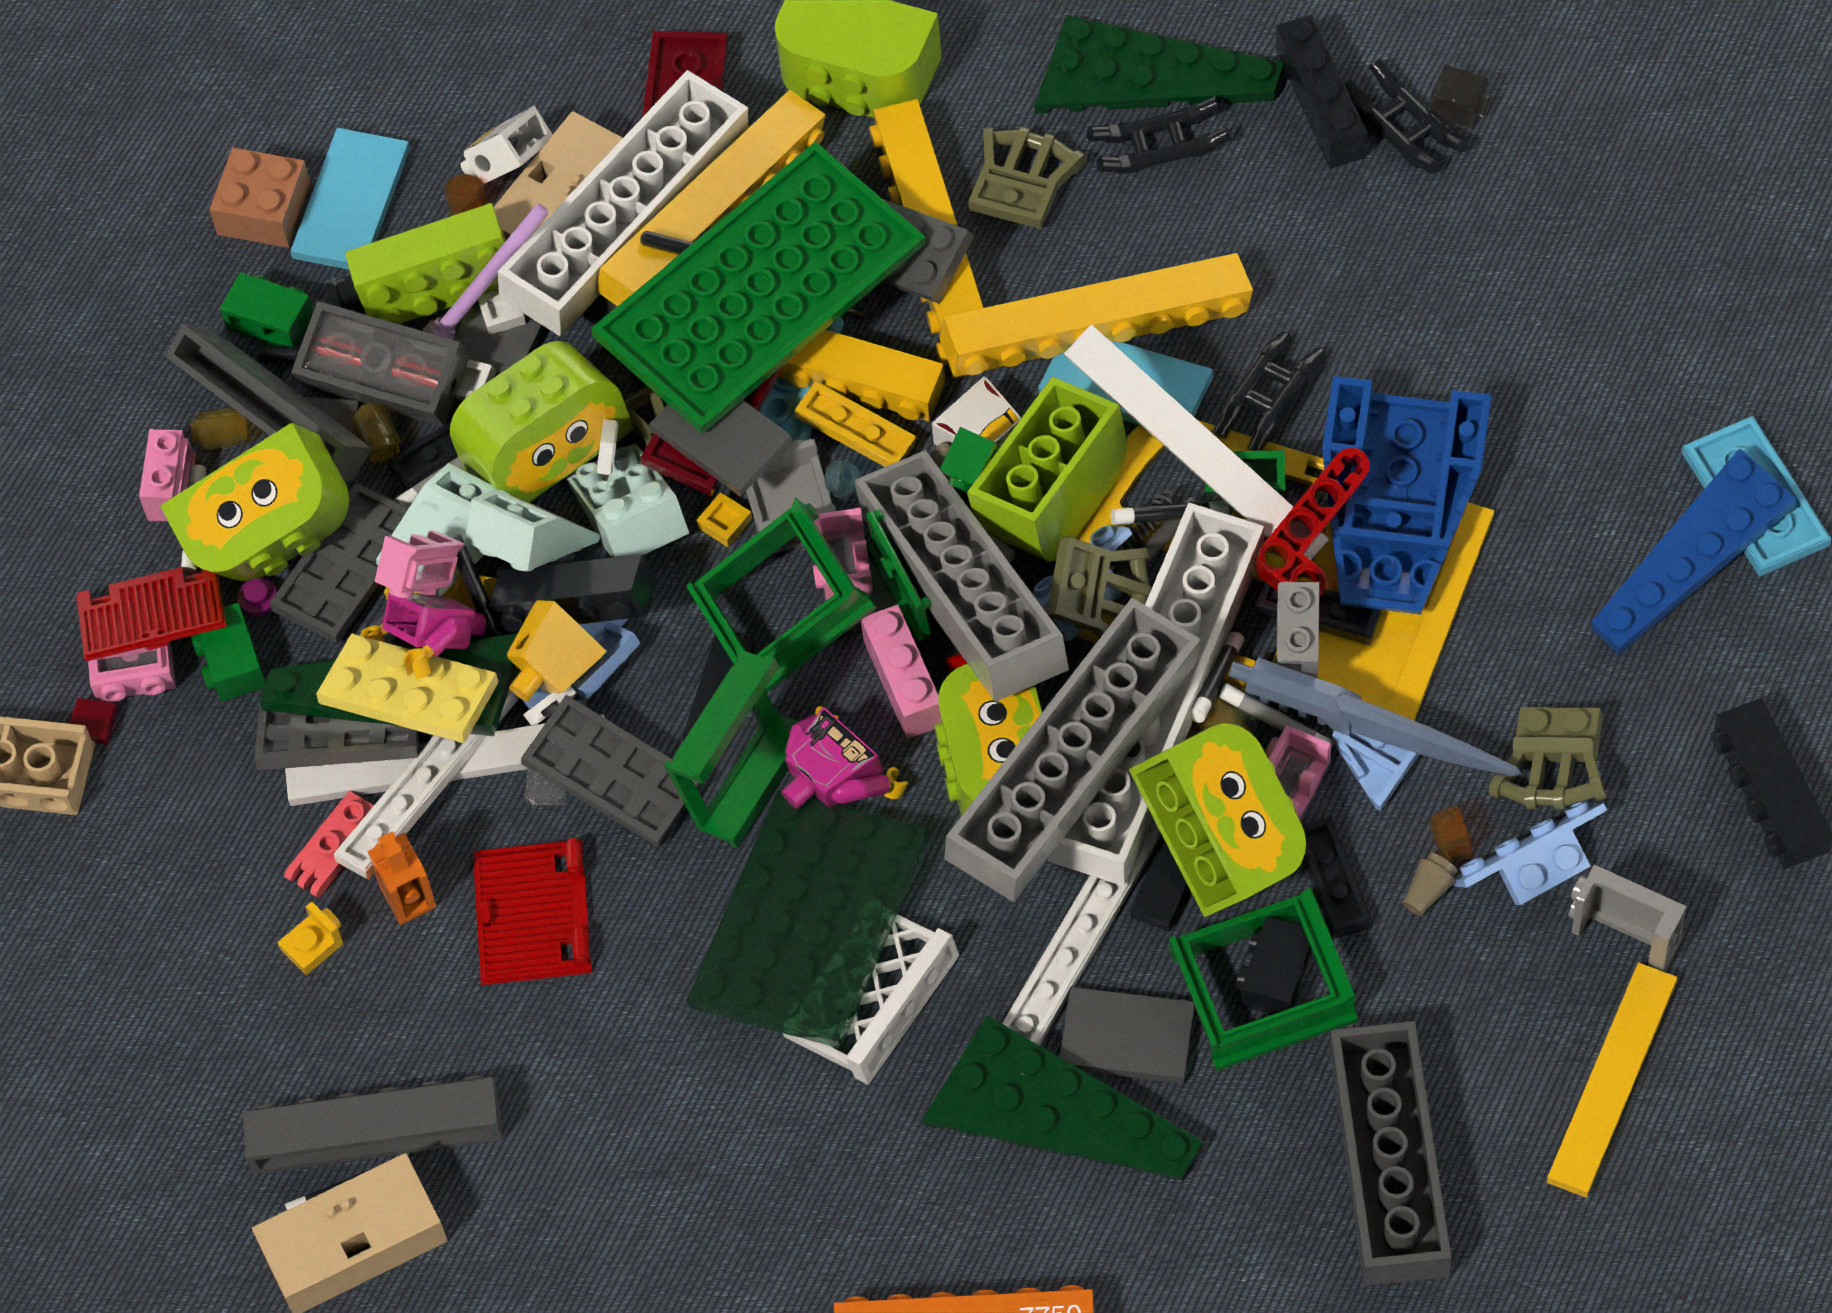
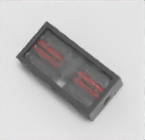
[291,301,471,426]

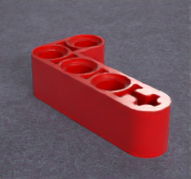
[1254,447,1370,598]

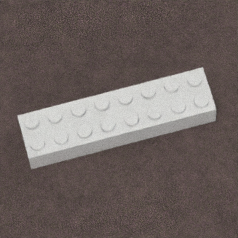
[498,70,748,337]

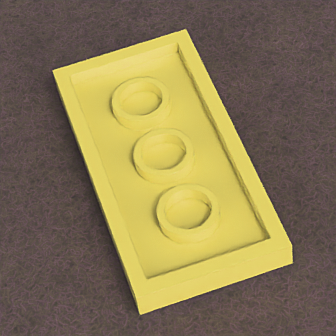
[316,634,498,743]

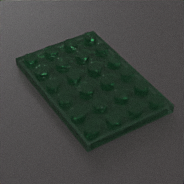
[686,790,930,1049]

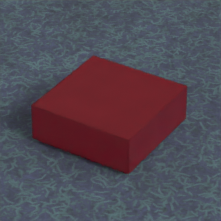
[69,698,118,745]

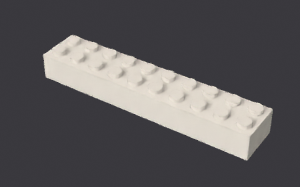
[1047,502,1264,887]

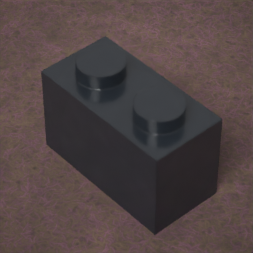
[1236,917,1312,1015]

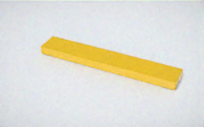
[1547,962,1678,1198]

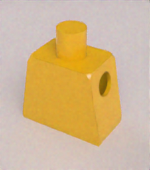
[507,600,606,701]

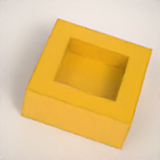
[696,492,753,548]

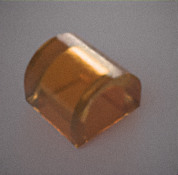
[445,174,487,216]
[1429,805,1473,863]

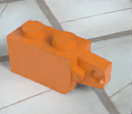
[367,831,437,925]

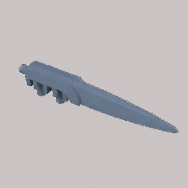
[1229,657,1521,776]

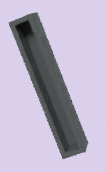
[165,323,372,481]
[243,1076,502,1174]

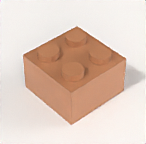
[209,148,312,248]

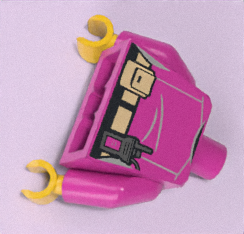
[360,593,486,679]
[781,706,908,809]

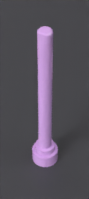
[422,204,548,340]

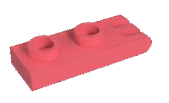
[284,791,374,898]

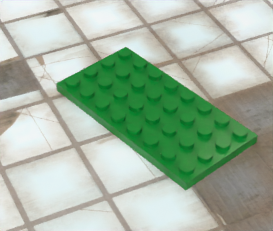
[591,141,926,434]

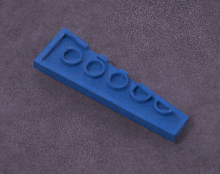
[1591,448,1796,655]

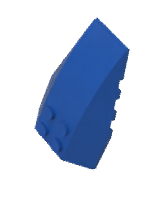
[1322,376,1492,615]

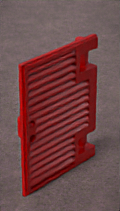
[76,567,227,661]
[473,838,592,986]

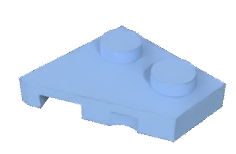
[1332,731,1419,812]

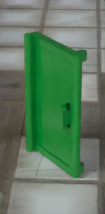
[866,509,932,643]

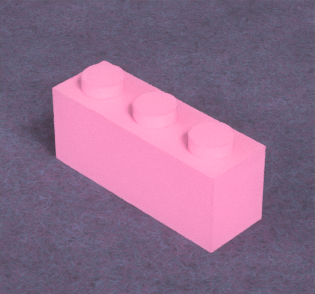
[861,604,941,739]

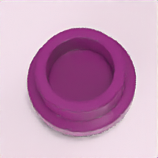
[237,578,277,617]

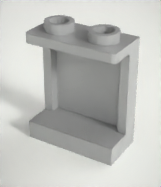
[746,439,836,554]
[1277,582,1319,678]
[1568,865,1687,972]

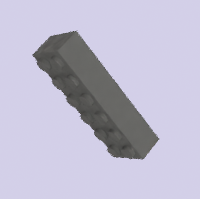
[1330,1021,1451,1286]

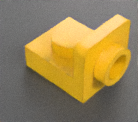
[277,901,343,976]

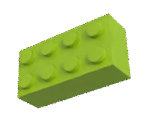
[345,203,506,324]

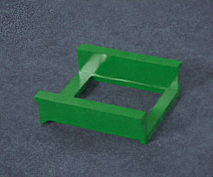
[686,497,877,692]
[664,648,799,849]
[1168,887,1358,1071]

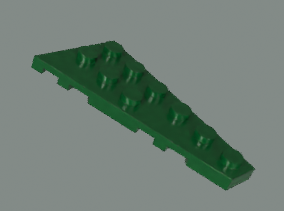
[1034,15,1284,114]
[259,633,518,737]
[921,1015,1204,1180]

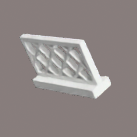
[782,903,960,1085]

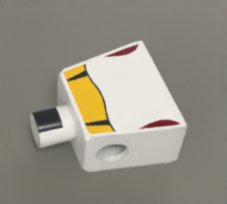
[460,106,553,184]
[932,376,1021,446]

